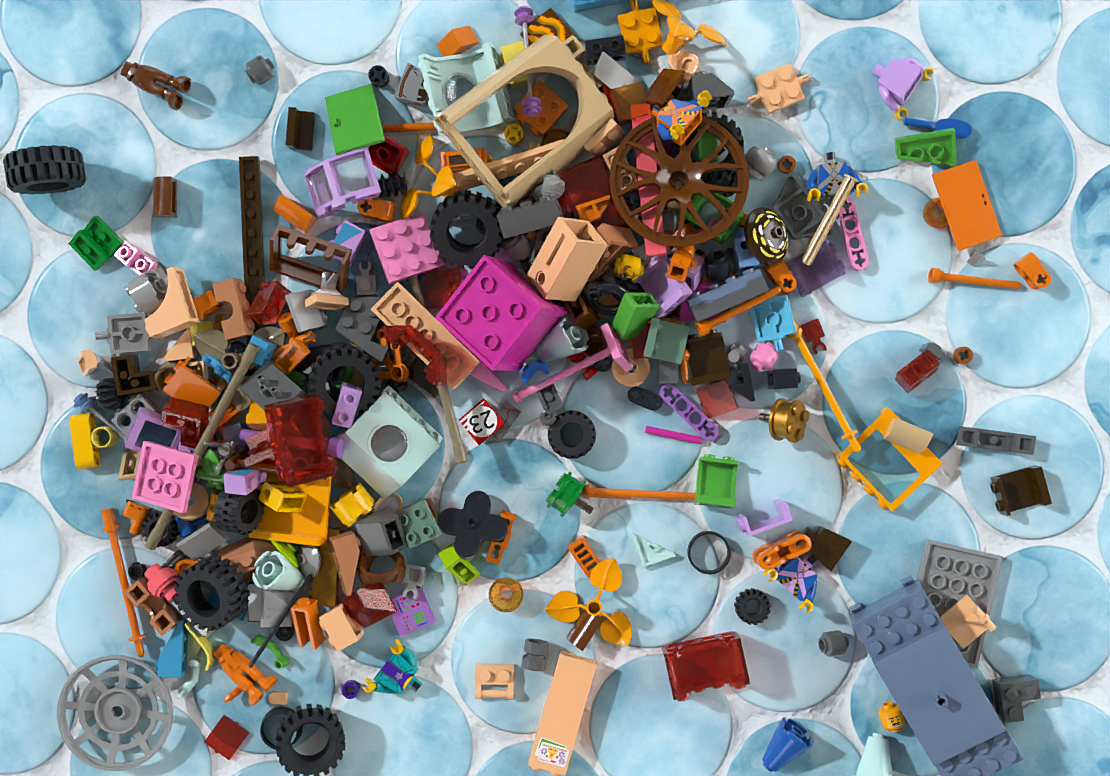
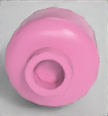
[750,342,779,371]

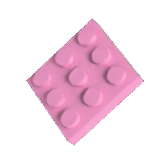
[370,212,444,284]
[132,441,199,513]

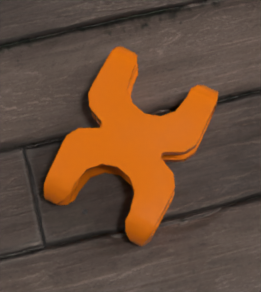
[752,530,811,570]

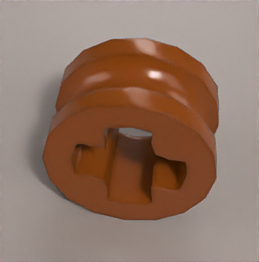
[777,156,796,174]
[953,347,973,364]

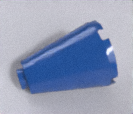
[762,717,814,772]

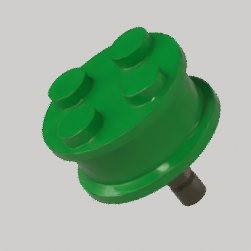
[545,471,594,517]

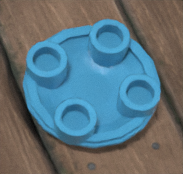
[202,354,233,383]

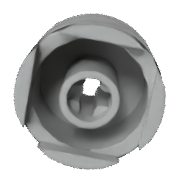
[125,270,168,315]

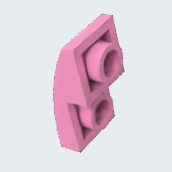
[114,240,158,275]

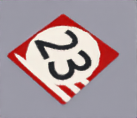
[459,398,504,445]

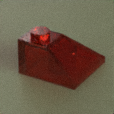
[340,582,398,628]

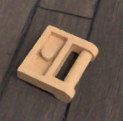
[475,664,514,700]

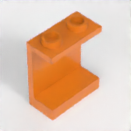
[162,356,227,417]

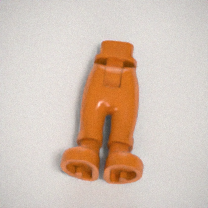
[213,643,278,706]

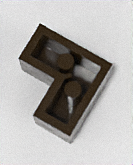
[111,354,158,396]

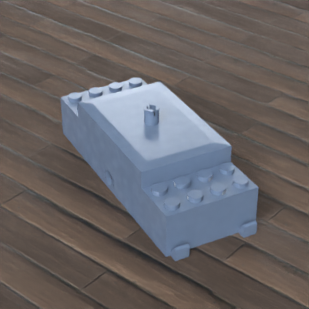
[849,575,1023,776]

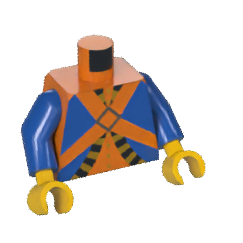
[651,91,712,146]

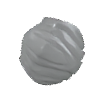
[531,170,565,202]

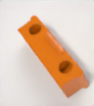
[486,510,516,565]

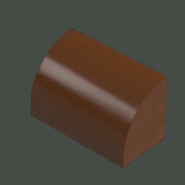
[153,176,177,218]
[566,604,603,651]

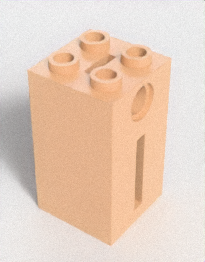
[527,217,608,301]

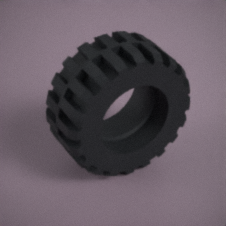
[3,145,86,195]
[430,190,504,269]

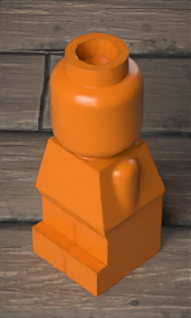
[666,246,695,283]

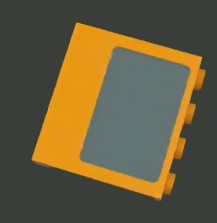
[835,407,943,512]

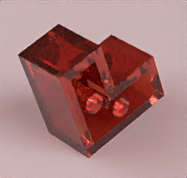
[162,397,209,449]

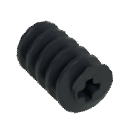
[366,171,407,199]

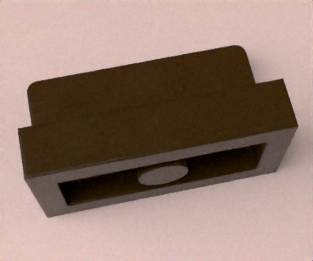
[285,107,315,151]

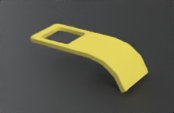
[184,621,216,671]

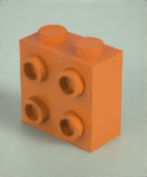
[514,80,568,138]

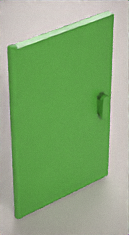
[325,84,385,156]

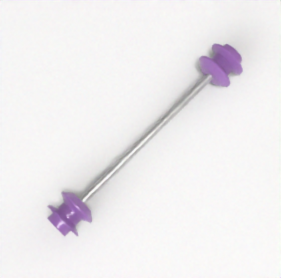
[514,6,542,117]

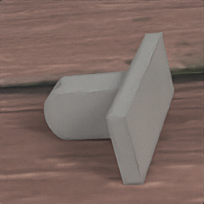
[967,250,983,266]

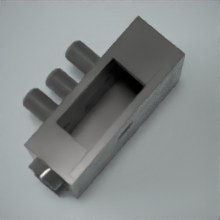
[240,360,309,427]

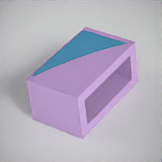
[330,220,368,267]
[224,467,267,495]

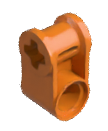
[357,199,396,223]
[1013,252,1051,290]
[763,259,797,295]

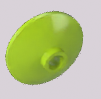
[271,540,299,568]

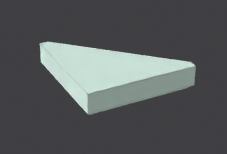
[631,533,676,568]

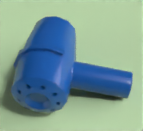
[175,514,209,538]

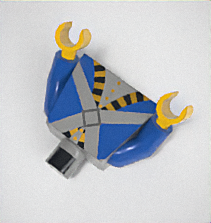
[807,152,868,202]

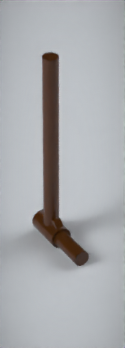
[224,450,327,480]

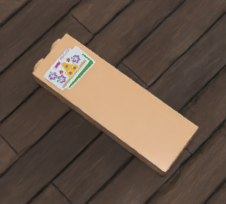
[528,650,597,776]

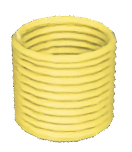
[91,426,118,448]

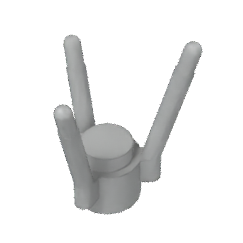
[204,441,238,471]

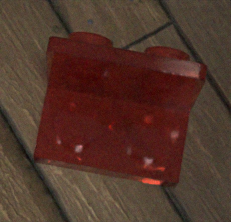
[422,267,461,308]

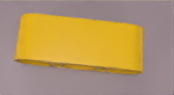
[70,413,100,470]

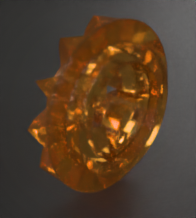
[923,197,948,228]

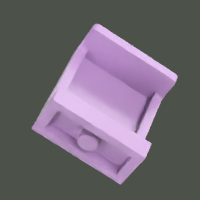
[632,255,693,318]

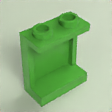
[694,454,739,509]

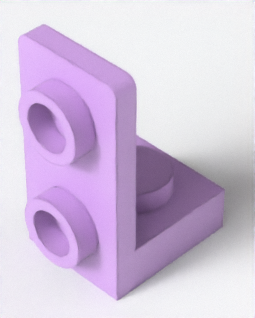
[332,381,362,428]

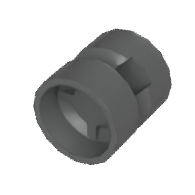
[521,638,549,671]

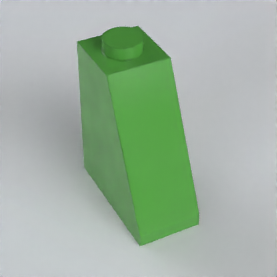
[612,293,661,340]

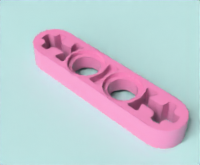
[838,197,869,271]

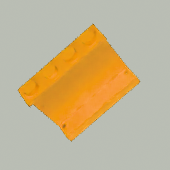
[249,470,332,546]

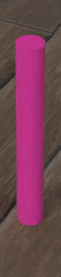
[645,426,703,445]

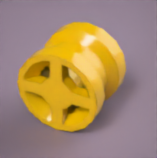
[504,124,524,146]

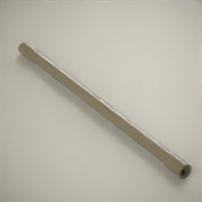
[408,276,468,464]
[144,343,260,550]

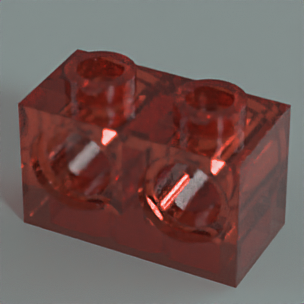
[895,349,941,394]

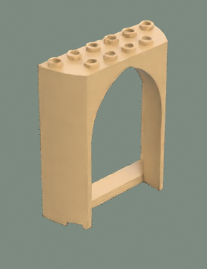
[433,35,614,208]

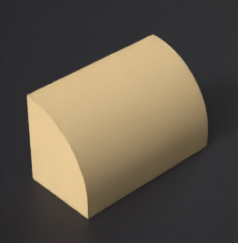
[883,418,933,454]

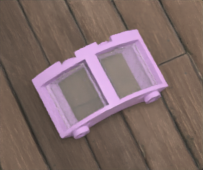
[304,147,381,219]

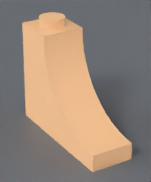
[144,266,200,339]

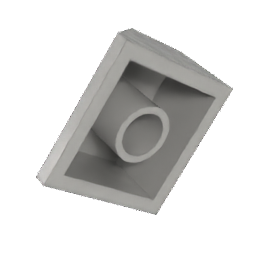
[285,289,328,334]
[176,522,231,561]

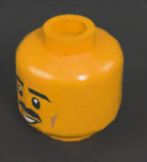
[878,701,906,732]

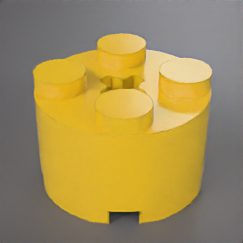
[330,482,374,527]

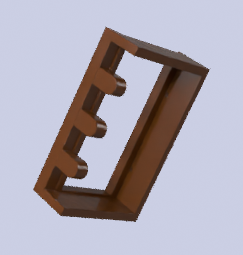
[270,225,352,294]

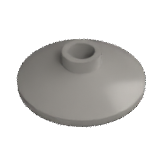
[296,544,321,578]

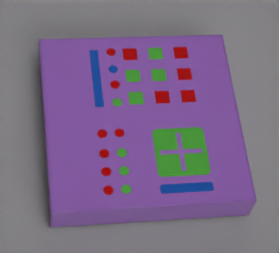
[386,587,436,637]

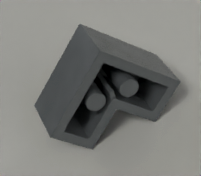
[992,674,1041,723]

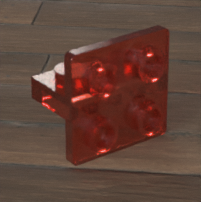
[243,425,295,473]

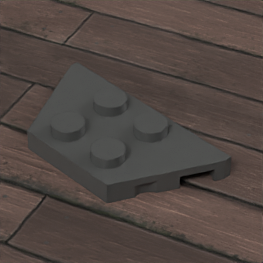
[771,171,836,240]

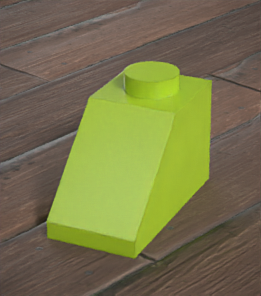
[438,542,480,586]

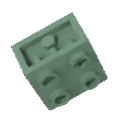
[643,317,690,364]
[396,500,441,548]

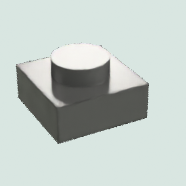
[919,342,945,362]

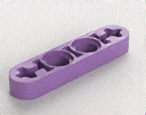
[659,384,719,441]

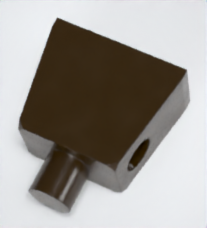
[802,526,852,571]

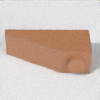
[329,531,361,596]

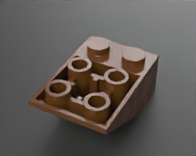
[640,68,686,113]

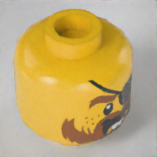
[614,254,644,281]

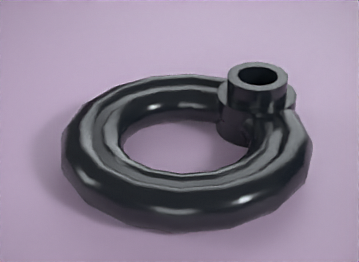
[585,282,630,316]

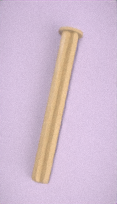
[801,174,858,266]

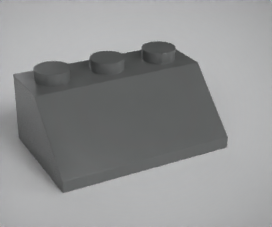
[686,71,734,110]
[497,195,564,239]

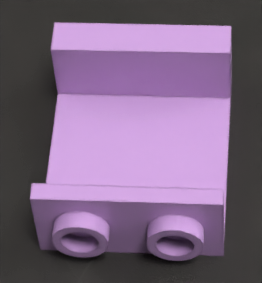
[736,499,793,536]

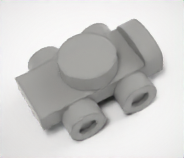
[727,343,747,370]

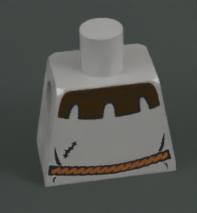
[394,63,429,107]

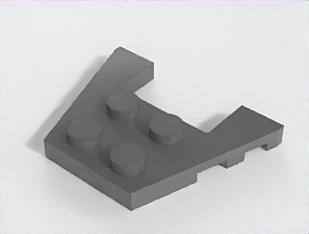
[335,296,389,365]

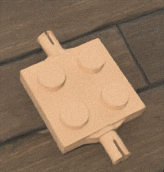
[747,63,811,115]

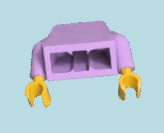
[872,58,934,120]

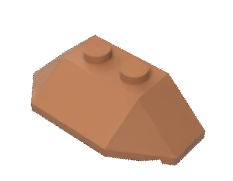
[212,536,280,594]

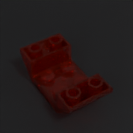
[381,325,447,388]

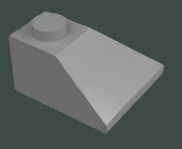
[260,589,299,627]

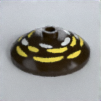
[744,207,789,265]

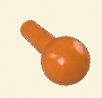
[679,349,690,384]

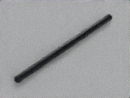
[249,574,312,668]

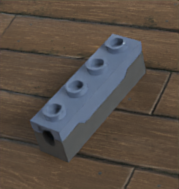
[686,268,769,323]

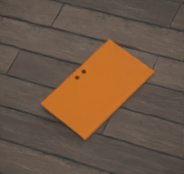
[931,160,1002,252]

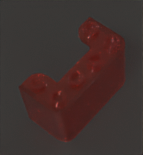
[557,155,629,230]
[264,394,338,487]
[662,631,750,702]

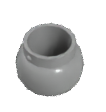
[745,145,777,181]

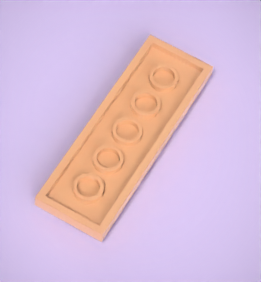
[371,282,481,390]

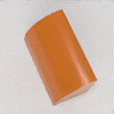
[274,194,317,234]

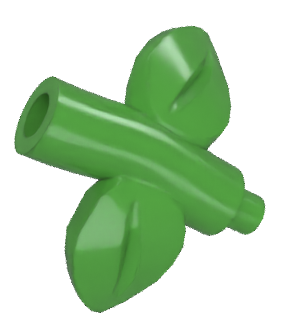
[195,449,228,492]

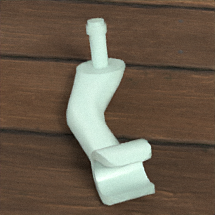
[177,655,203,700]

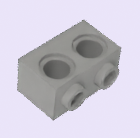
[111,394,161,436]

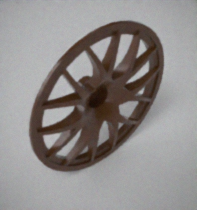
[610,116,749,247]

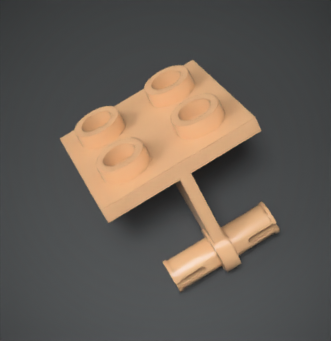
[940,595,997,649]

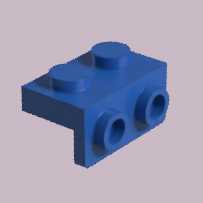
[520,360,550,383]

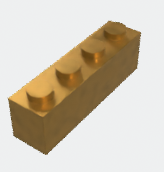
[309,527,343,607]

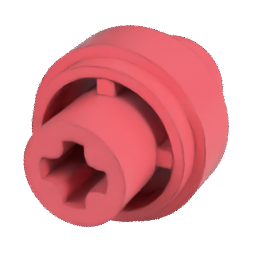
[144,563,180,603]

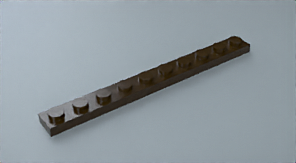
[239,156,267,346]

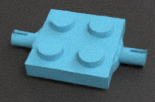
[750,286,797,352]

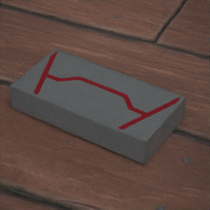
[490,401,521,443]

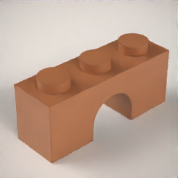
[212,278,255,341]
[123,577,182,636]

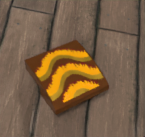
[520,8,576,46]

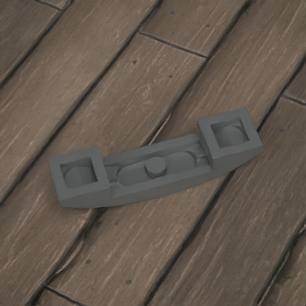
[956,426,1036,455]

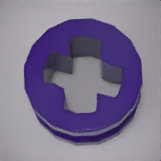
[341,680,360,699]

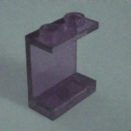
[786,240,846,298]

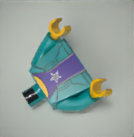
[362,639,422,694]

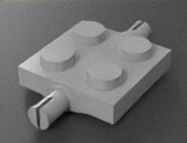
[95,312,151,354]

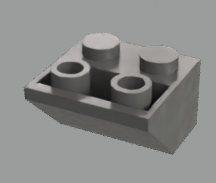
[354,506,408,556]

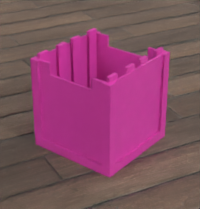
[435,255,568,371]

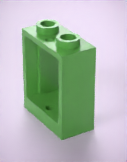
[684,193,744,245]

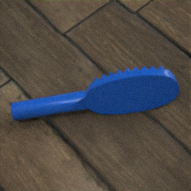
[903,117,972,139]

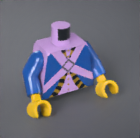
[763,553,818,614]

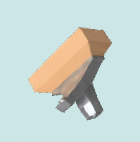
[305,272,349,311]
[77,349,117,377]

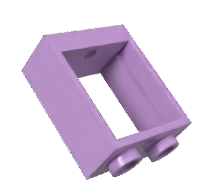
[125,407,187,452]

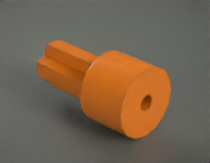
[277,312,300,339]

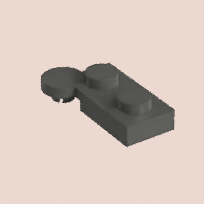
[536,383,566,426]

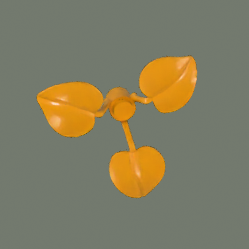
[651,0,727,55]
[400,135,457,219]
[545,558,632,646]

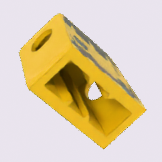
[258,482,308,512]

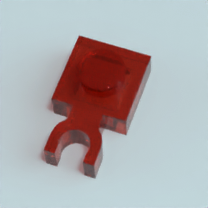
[799,318,827,355]

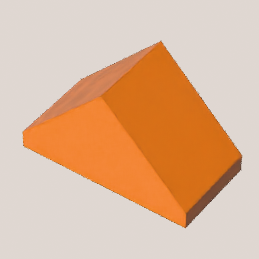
[437,26,479,57]

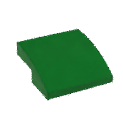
[68,216,124,271]

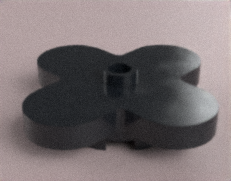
[438,491,508,560]

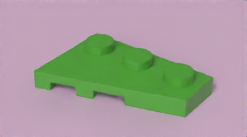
[894,128,957,167]

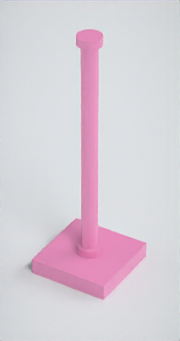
[512,323,633,403]

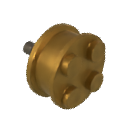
[759,398,809,443]

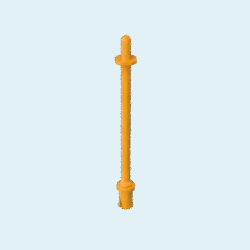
[788,317,861,453]

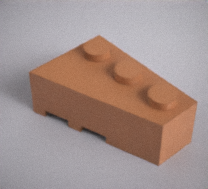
[587,223,639,282]

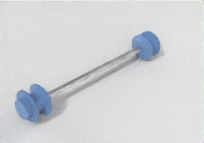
[73,393,141,453]

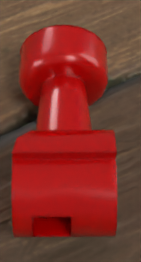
[567,352,598,381]

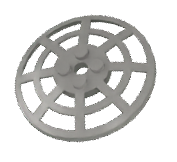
[57,655,174,771]

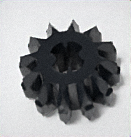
[95,378,125,410]

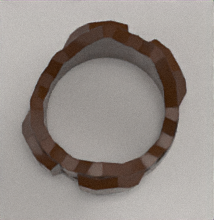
[357,551,406,585]

